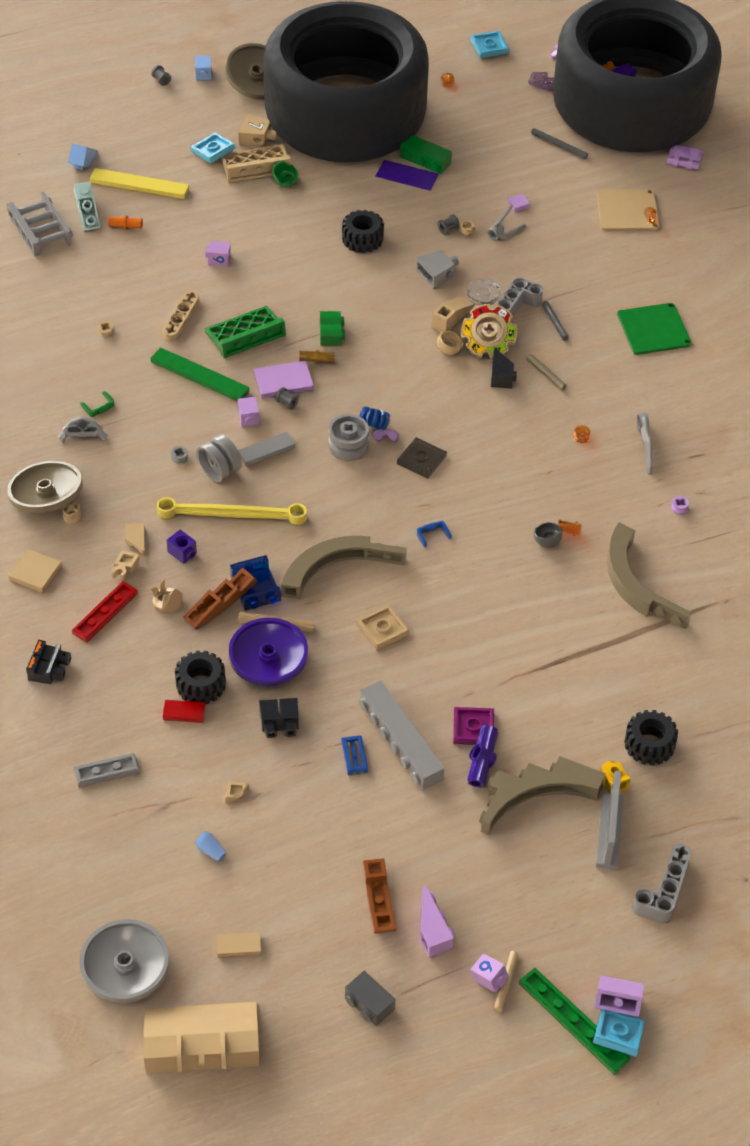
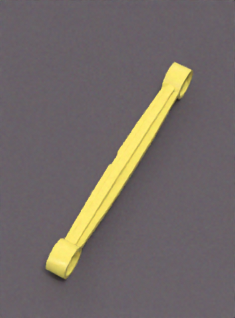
[157,497,307,525]

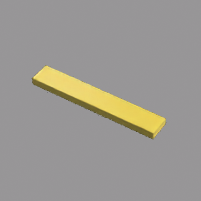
[90,168,189,199]

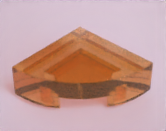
[644,207,656,224]

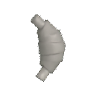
[58,416,108,442]

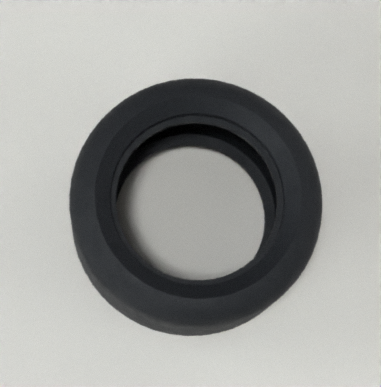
[553,0,722,152]
[264,1,429,162]

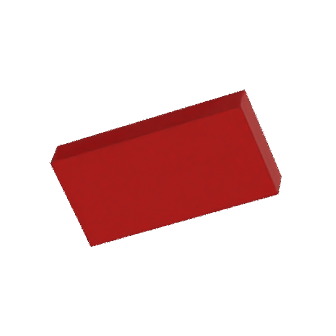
[162,700,205,723]

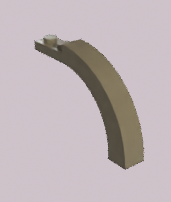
[607,522,691,629]
[281,536,407,599]

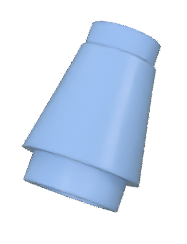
[195,831,227,862]

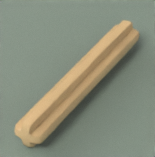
[238,611,315,633]

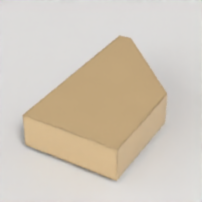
[125,523,145,554]

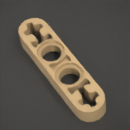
[163,290,199,342]

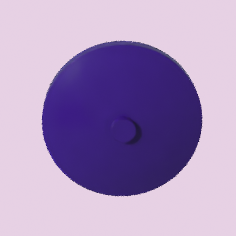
[229,618,308,686]

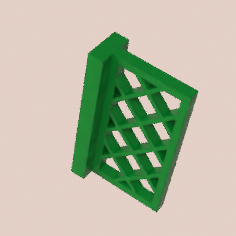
[205,306,286,358]

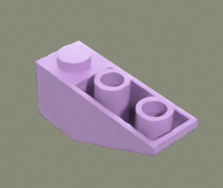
[420,885,455,958]

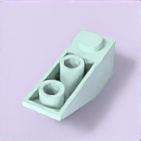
[74,181,101,231]

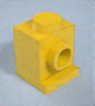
[600,760,631,793]

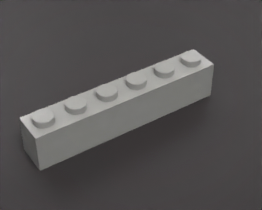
[359,681,444,790]

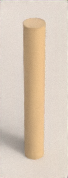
[494,951,519,1012]

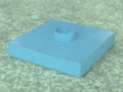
[470,31,509,58]
[191,133,236,163]
[593,1009,645,1057]

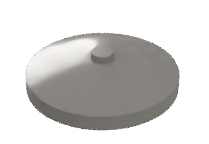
[80,919,169,1003]

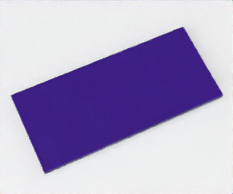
[375,160,439,191]

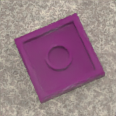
[453,707,494,745]

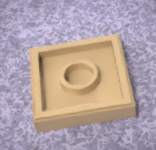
[8,549,62,593]
[356,604,410,651]

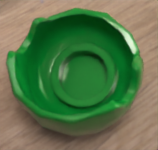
[273,161,298,188]

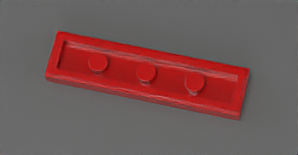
[72,581,138,643]

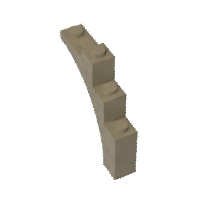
[479,756,606,835]

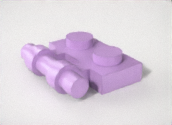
[666,145,703,170]

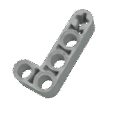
[494,278,543,316]
[632,843,691,923]

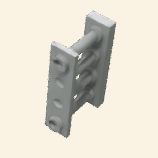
[7,191,73,257]

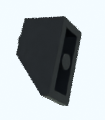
[491,349,517,389]

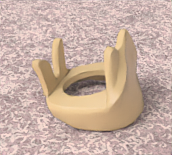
[150,579,183,613]

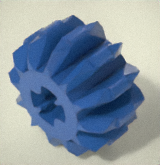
[359,406,390,430]

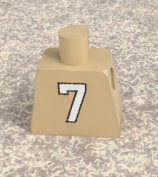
[238,113,278,147]

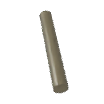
[527,354,567,390]

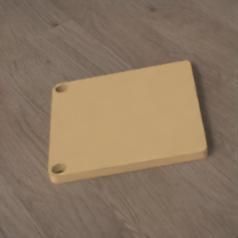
[597,189,659,231]

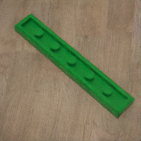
[150,347,250,401]
[519,967,631,1075]

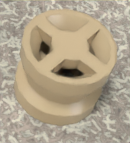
[62,501,82,524]

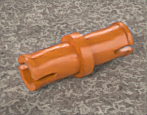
[108,216,143,229]

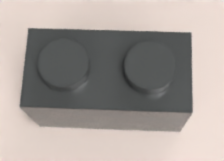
[345,971,396,1026]

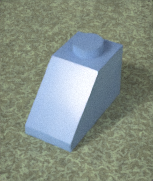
[68,143,98,170]

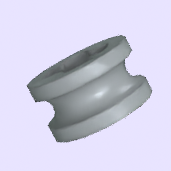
[171,446,188,464]

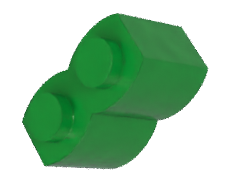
[320,311,345,345]

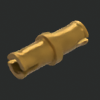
[299,350,335,364]

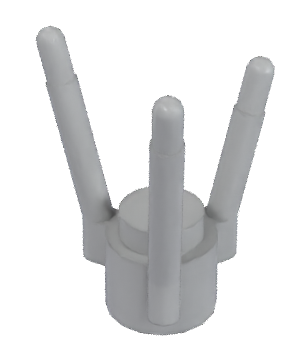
[487,204,526,240]

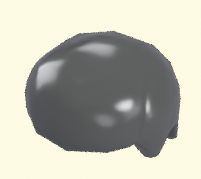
[534,522,562,548]

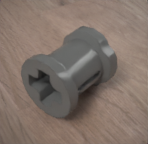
[151,65,171,86]
[437,214,460,234]
[275,387,299,409]

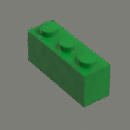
[400,135,452,174]

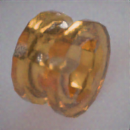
[441,73,455,87]
[573,425,590,443]

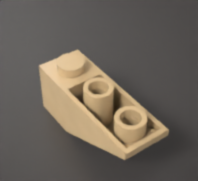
[431,297,475,333]

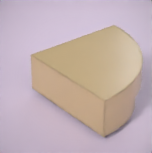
[225,781,249,803]

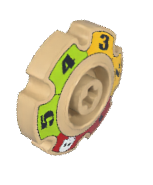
[461,304,517,360]

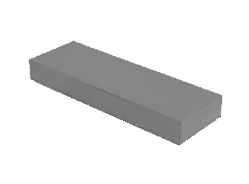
[238,432,295,466]
[74,753,139,787]

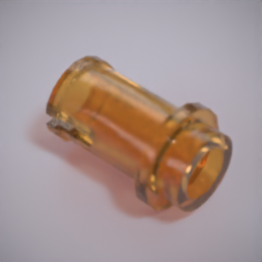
[558,519,582,536]

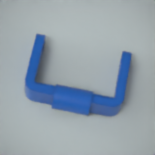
[417,521,452,547]

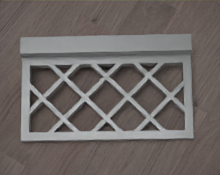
[596,771,624,870]

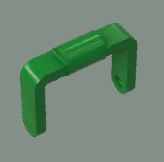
[80,391,114,417]

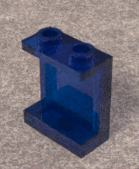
[230,555,281,611]

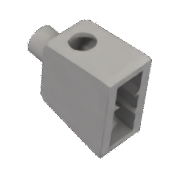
[416,251,459,289]

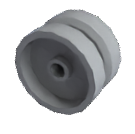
[329,414,369,461]
[196,434,242,482]

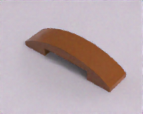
[363,858,396,934]

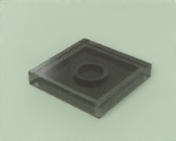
[397,437,447,479]

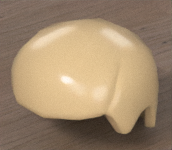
[437,331,464,355]

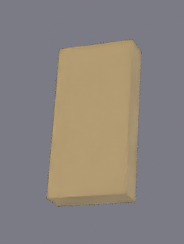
[217,932,261,957]

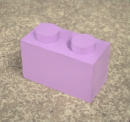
[595,975,644,1017]

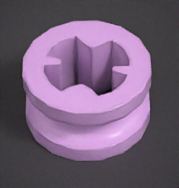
[671,496,689,515]

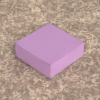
[508,194,530,212]

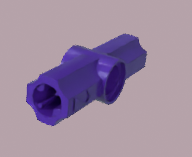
[467,725,498,788]

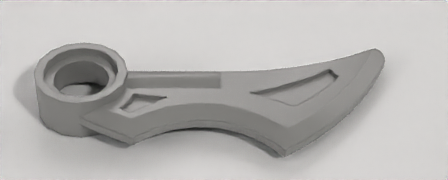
[637,413,653,474]

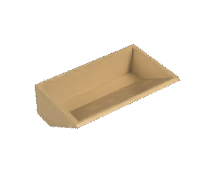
[144,1001,260,1074]

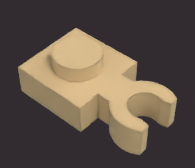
[112,551,140,581]

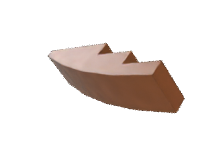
[183,567,257,629]

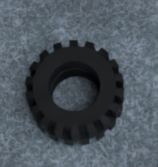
[342,210,384,253]
[175,650,226,704]
[624,710,678,766]

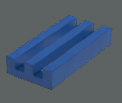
[341,735,368,776]

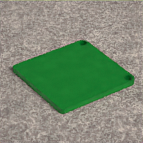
[617,303,691,355]

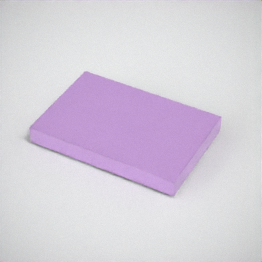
[254,361,314,398]

